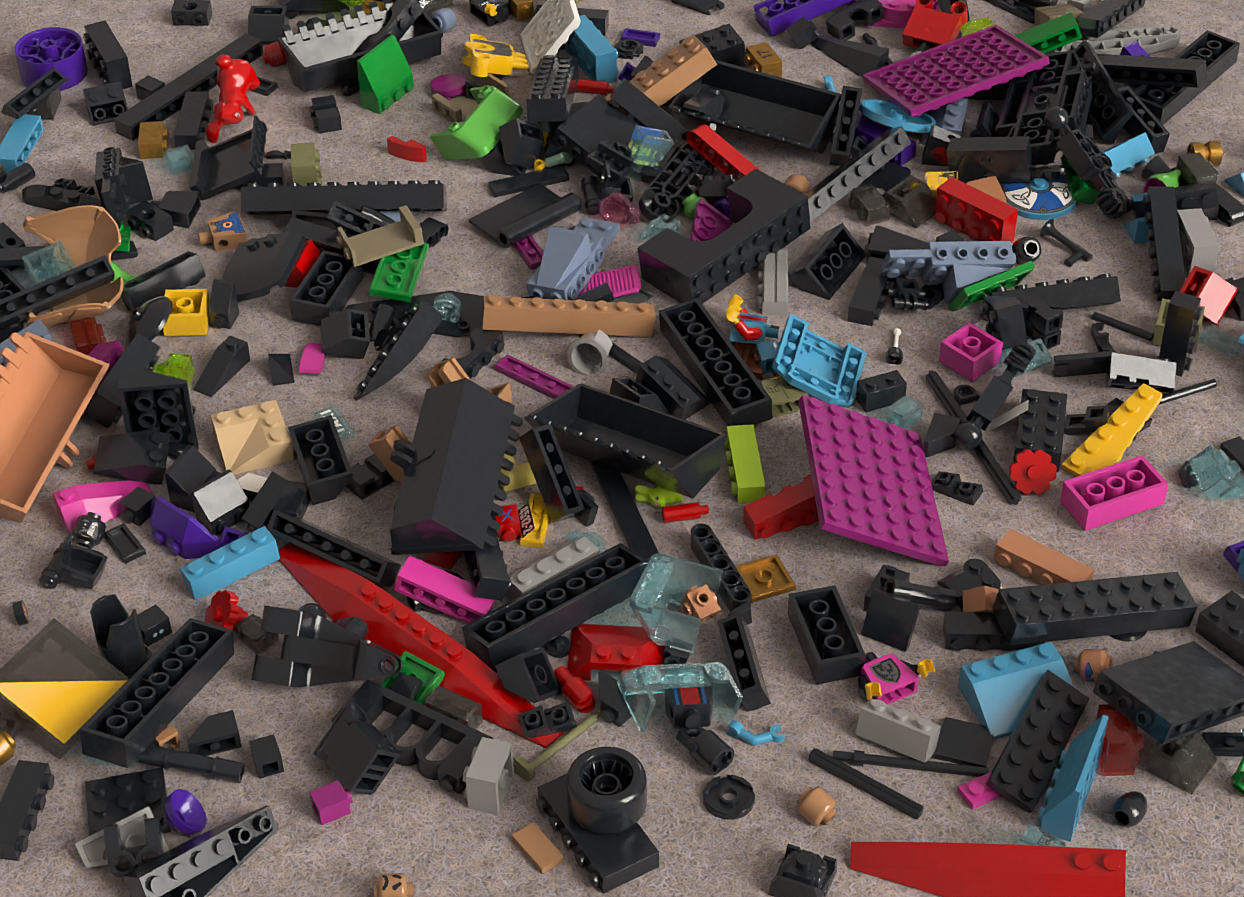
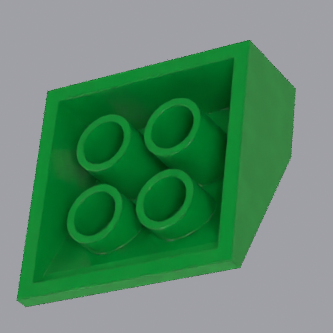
[357,35,414,114]

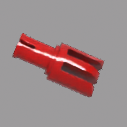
[554,666,596,713]

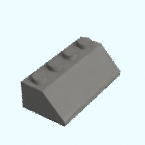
[505,536,599,600]

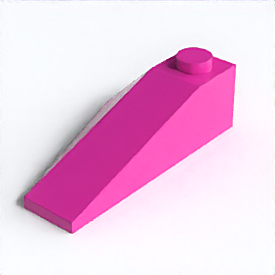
[53,480,152,539]

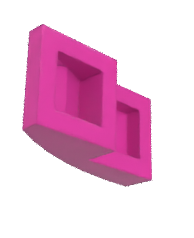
[299,343,327,374]

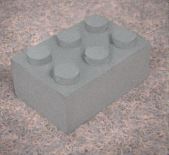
[1177,208,1221,277]

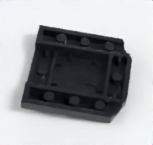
[220,231,307,302]

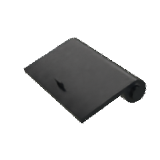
[469,183,581,248]

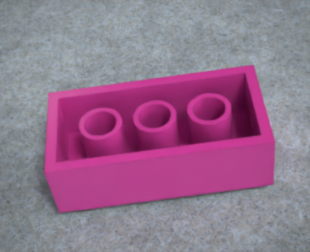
[1060,455,1168,531]

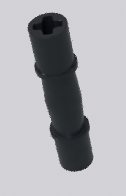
[139,744,245,783]

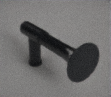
[1040,219,1093,267]

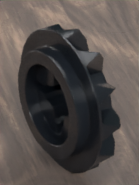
[614,39,644,59]

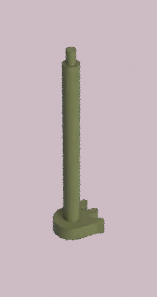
[513,712,600,782]

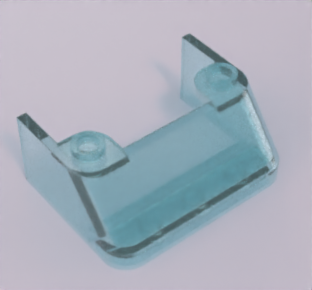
[630,553,723,654]
[617,662,743,732]

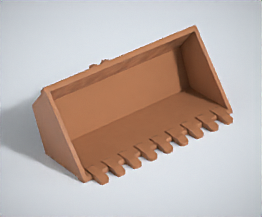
[0,332,110,523]

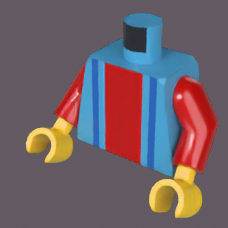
[725,294,779,344]

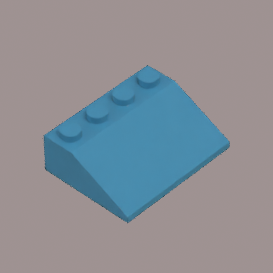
[958,642,1083,740]
[1037,715,1108,842]

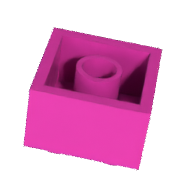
[939,322,1003,382]

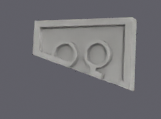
[75,807,170,868]

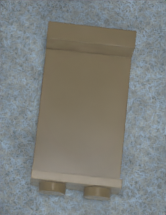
[432,73,509,123]
[336,205,424,267]

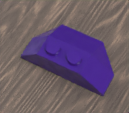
[150,496,221,559]

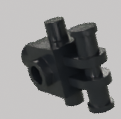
[886,275,928,311]

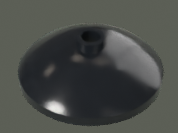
[125,296,172,347]

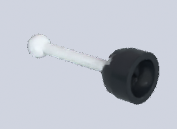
[886,328,903,365]

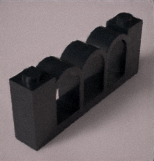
[332,680,494,795]

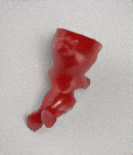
[206,55,260,143]

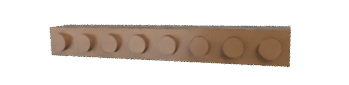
[482,295,655,337]

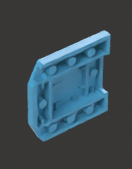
[772,314,867,406]

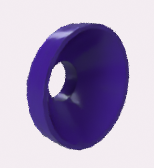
[164,789,207,835]

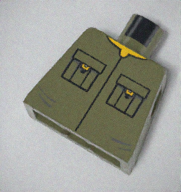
[761,372,808,418]

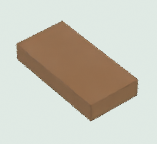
[512,822,564,874]

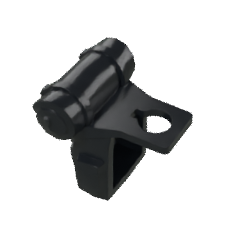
[581,163,634,215]
[39,532,108,589]

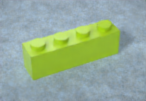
[723,424,765,503]

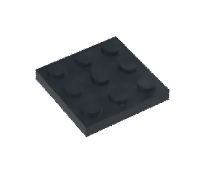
[85,767,171,836]

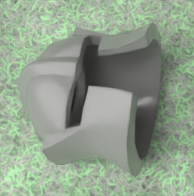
[567,330,613,376]

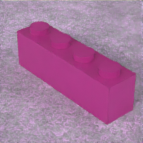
[394,556,496,624]

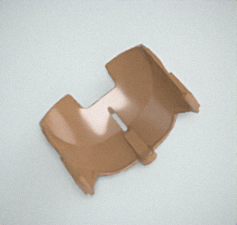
[23,205,124,328]

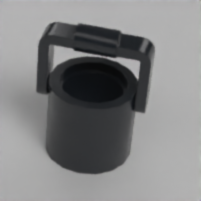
[675,727,735,775]

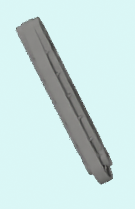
[1046,26,1181,55]

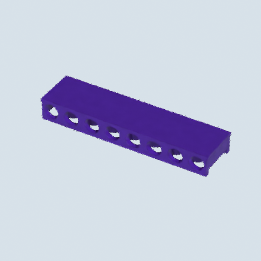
[753,0,854,36]

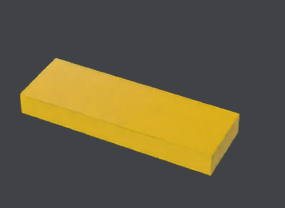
[520,493,550,548]

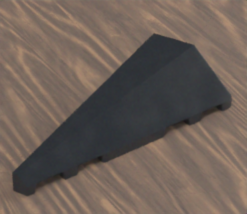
[811,35,889,77]

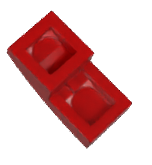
[387,136,427,162]

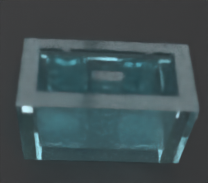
[1189,445,1244,501]

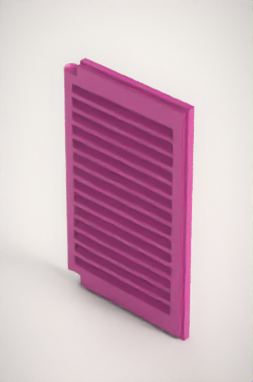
[577,264,642,298]

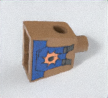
[198,211,247,251]

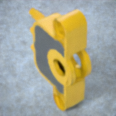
[462,34,529,77]

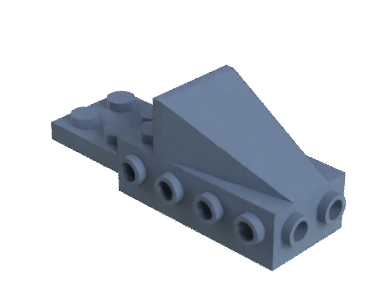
[527,217,620,300]
[879,241,1016,305]

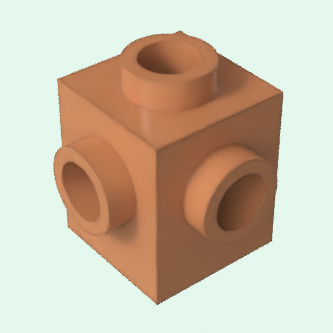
[680,584,721,626]

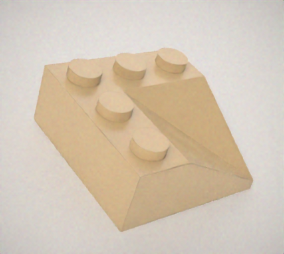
[211,400,294,475]

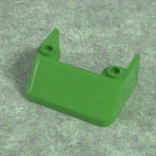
[430,85,523,161]

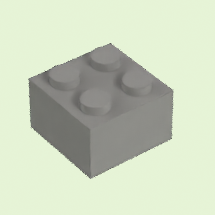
[463,737,514,815]

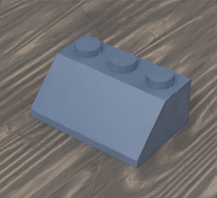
[921,98,968,145]

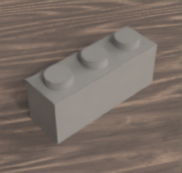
[855,699,941,763]

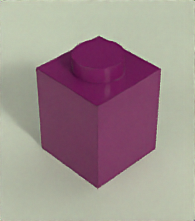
[309,780,353,825]

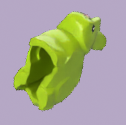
[635,484,683,508]

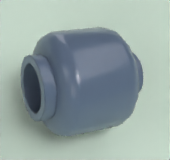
[430,7,456,33]

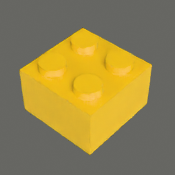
[163,289,210,336]

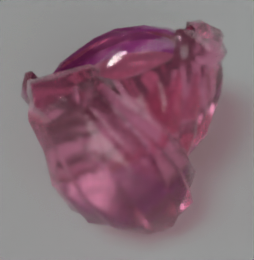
[598,192,640,226]

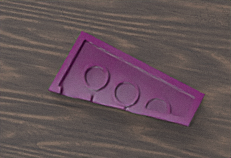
[690,198,733,241]

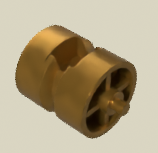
[1185,141,1224,168]

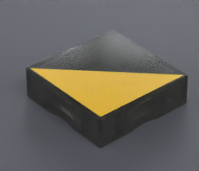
[0,618,129,759]

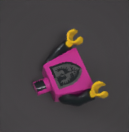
[858,652,935,705]

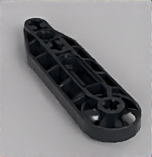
[638,131,722,225]

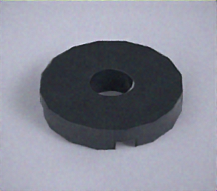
[703,775,755,820]

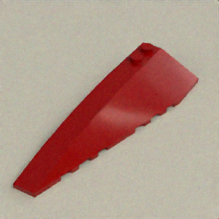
[850,842,1126,897]

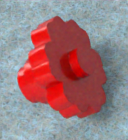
[1009,449,1057,495]
[204,590,248,631]

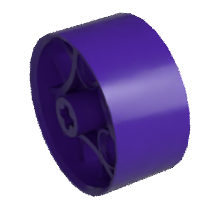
[14,27,88,92]

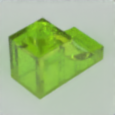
[153,353,195,386]

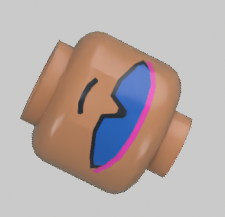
[1074,649,1113,682]

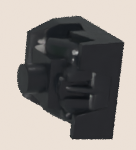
[768,844,837,897]

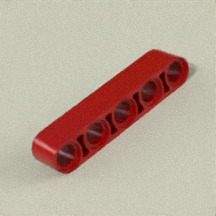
[687,124,762,180]

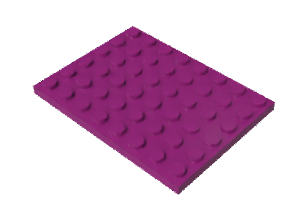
[863,24,1050,117]
[798,395,949,566]

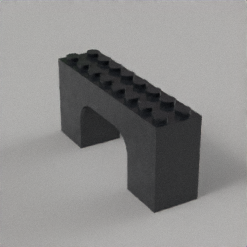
[637,169,811,304]

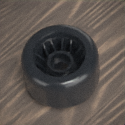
[566,746,647,834]

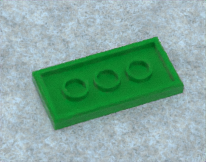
[369,243,429,302]
[948,261,1035,312]

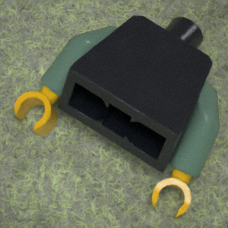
[533,123,576,171]

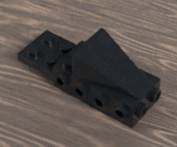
[94,147,153,229]

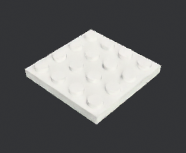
[520,0,581,75]

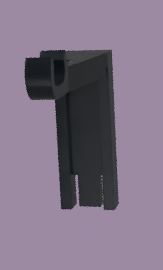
[1052,323,1116,378]

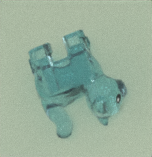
[639,214,681,239]

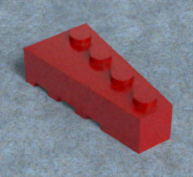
[743,474,819,540]

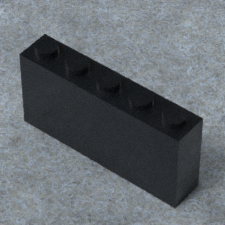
[536,774,659,894]

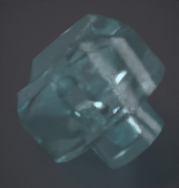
[433,293,462,323]

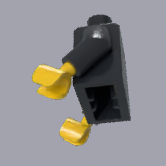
[469,0,510,27]

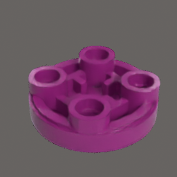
[430,73,468,100]

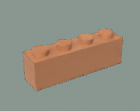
[994,529,1094,585]

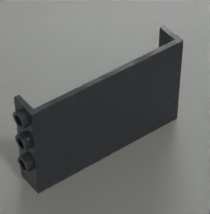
[1093,641,1244,745]

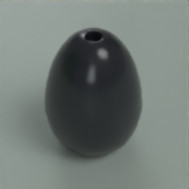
[1112,791,1147,827]

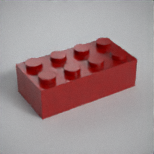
[934,177,1018,242]

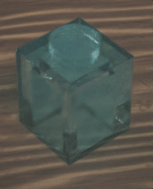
[165,145,195,176]
[887,395,923,430]

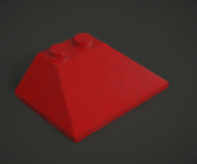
[567,624,670,685]

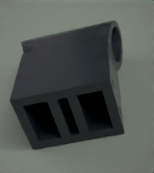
[313,701,401,795]

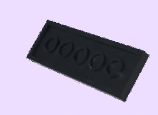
[986,670,1090,813]

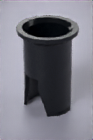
[90,594,153,681]

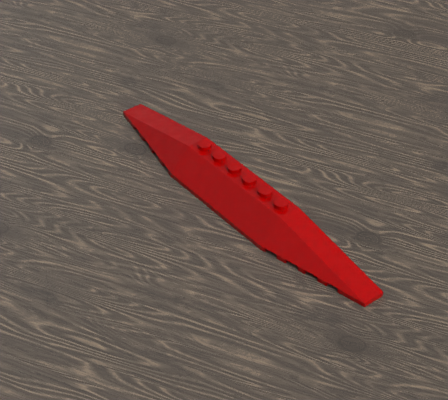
[278,542,563,748]

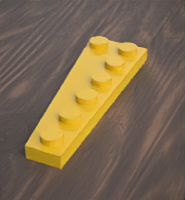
[1062,383,1162,477]

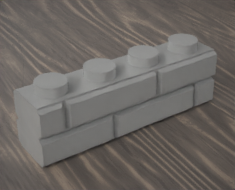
[758,250,788,316]

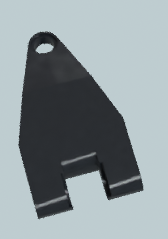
[251,605,404,687]

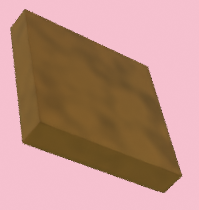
[735,554,796,603]

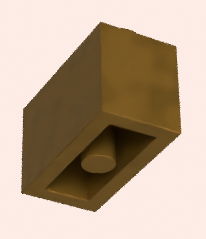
[138,121,169,159]

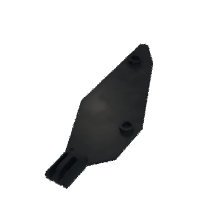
[346,291,538,337]

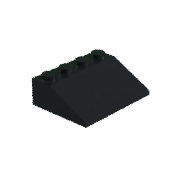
[117,369,199,451]

